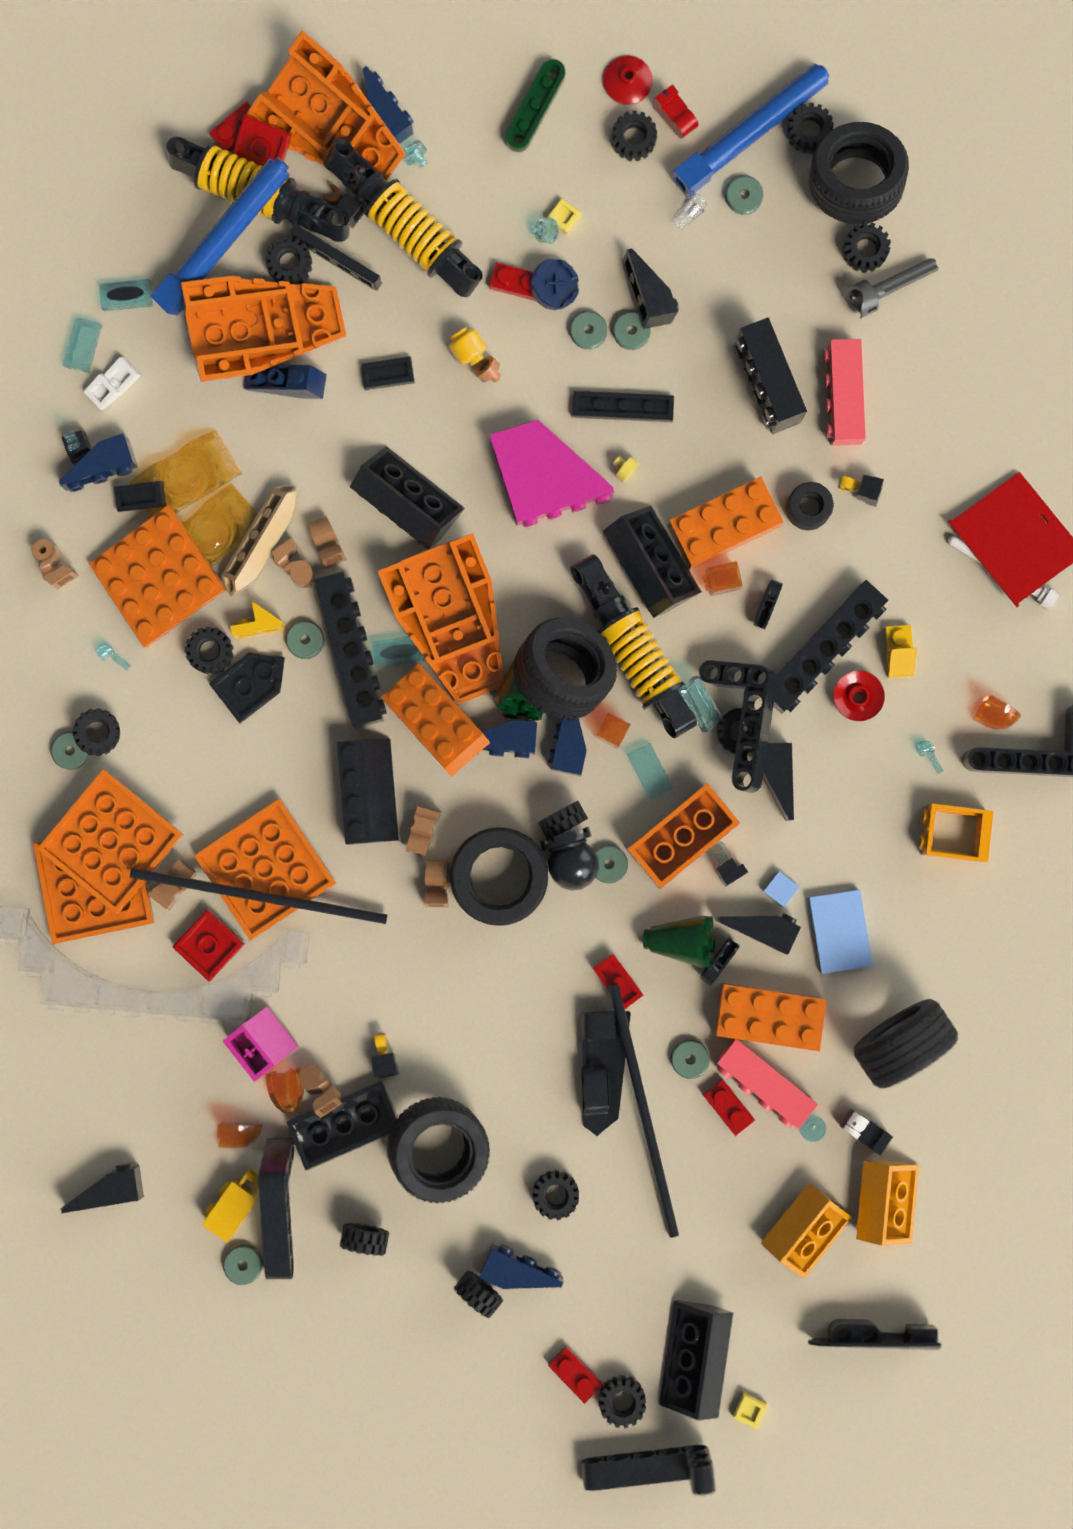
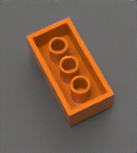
[667,476,784,571]
[381,663,490,777]
[626,783,740,889]
[714,983,827,1051]

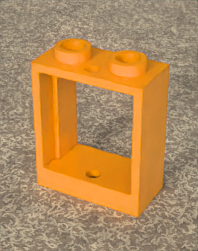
[918,804,994,863]

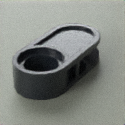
[753,579,783,630]
[700,938,740,986]

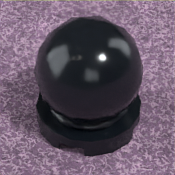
[540,827,599,891]

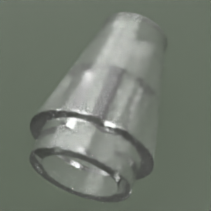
[671,191,707,230]

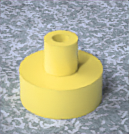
[613,456,640,483]

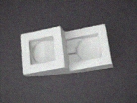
[84,356,141,410]

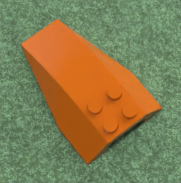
[247,30,406,182]
[181,276,346,382]
[377,533,505,704]

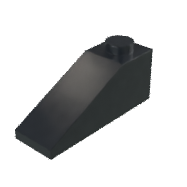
[622,248,679,329]
[754,743,794,821]
[716,913,801,955]
[61,1163,144,1214]

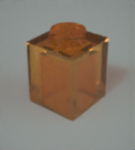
[702,561,743,596]
[595,713,631,749]

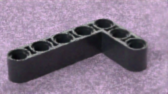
[699,660,777,793]
[962,705,1073,777]
[258,1138,294,1279]
[581,1445,716,1495]

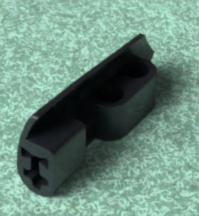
[581,1011,631,1136]
[808,1319,941,1350]

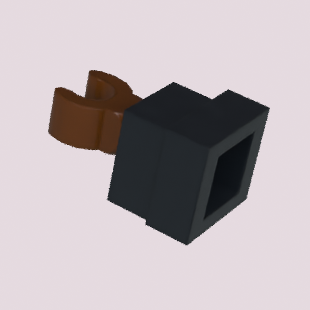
[322,184,367,228]

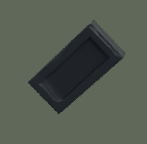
[361,356,415,391]
[114,481,166,512]

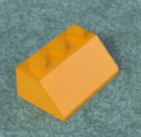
[856,1160,919,1246]
[760,1183,852,1278]

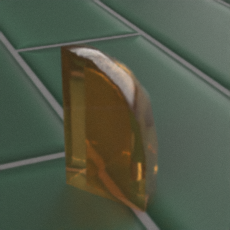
[973,695,1021,730]
[265,1067,304,1114]
[217,1122,263,1149]

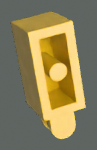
[202,1168,259,1243]

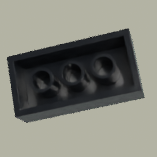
[733,317,807,435]

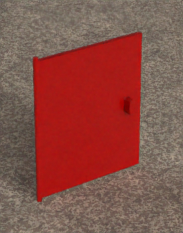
[947,471,1073,608]

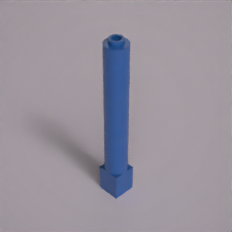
[672,63,829,198]
[150,157,290,316]

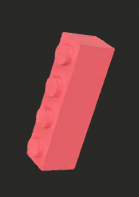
[823,339,866,446]
[715,1039,818,1129]

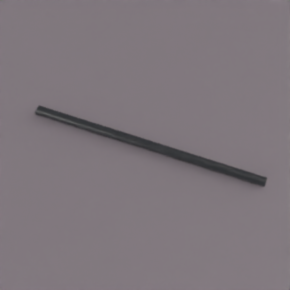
[130,868,388,924]
[609,983,679,1238]

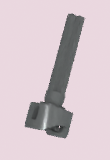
[844,258,939,319]

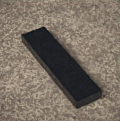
[290,224,382,291]
[572,391,674,422]

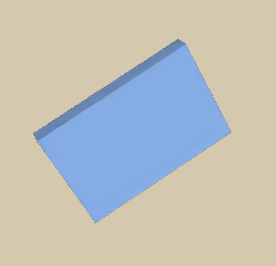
[808,890,873,974]

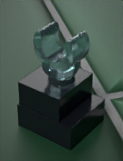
[61,430,92,464]
[708,841,748,887]

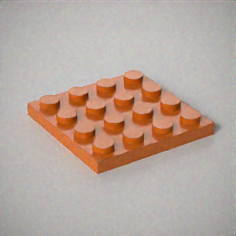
[89,505,227,648]
[37,769,184,914]
[194,798,337,941]
[33,842,155,944]

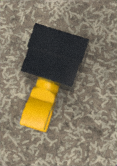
[839,475,884,507]
[371,1034,400,1079]

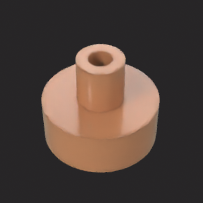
[474,356,501,382]

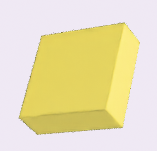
[546,198,582,235]
[732,1392,767,1429]

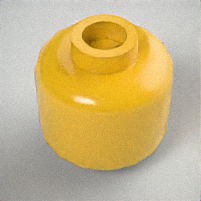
[449,327,486,366]

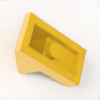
[230,602,286,639]
[884,625,917,678]

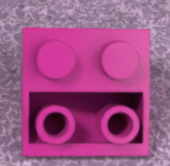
[223,1006,299,1082]

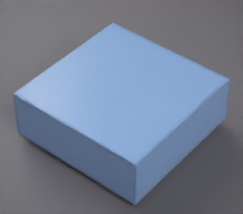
[763,871,799,907]

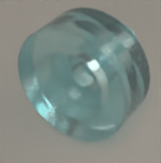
[403,140,427,168]
[532,217,559,244]
[799,1115,826,1142]

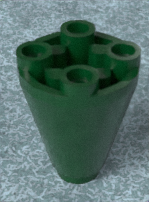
[495,658,544,721]
[643,916,715,967]

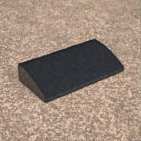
[286,1081,399,1171]

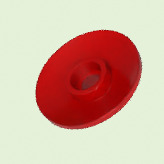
[603,55,653,105]
[833,671,885,722]

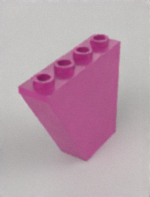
[490,420,615,528]

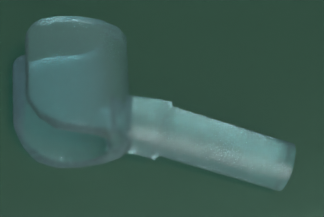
[95,644,131,670]
[916,741,943,773]

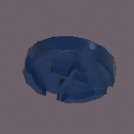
[530,259,579,311]

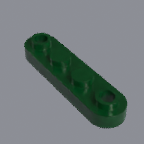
[506,59,565,152]

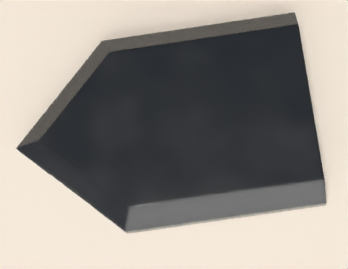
[209,653,285,724]

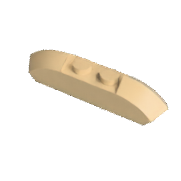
[221,485,297,597]

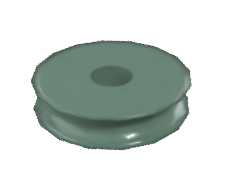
[725,176,763,215]
[570,311,607,350]
[613,311,651,350]
[286,621,324,659]
[51,732,90,770]
[595,845,628,883]
[671,1040,710,1079]
[223,1245,263,1285]

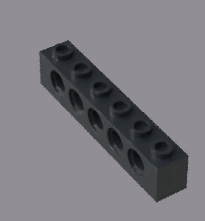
[314,572,387,729]
[773,580,888,714]

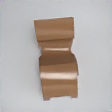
[308,516,347,568]
[272,537,315,588]
[32,539,79,589]
[406,806,441,857]
[424,859,449,908]
[148,860,197,910]
[299,1064,342,1118]

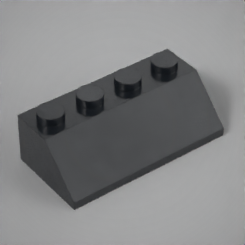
[350,446,465,550]
[603,506,702,618]
[337,739,399,845]
[659,1300,733,1421]

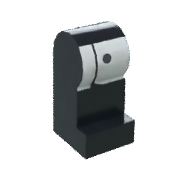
[839,1109,893,1156]

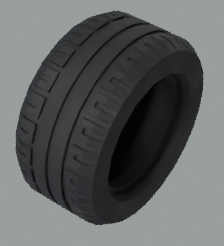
[809,122,909,224]
[514,618,617,719]
[450,827,548,926]
[854,999,958,1089]
[387,1097,490,1203]

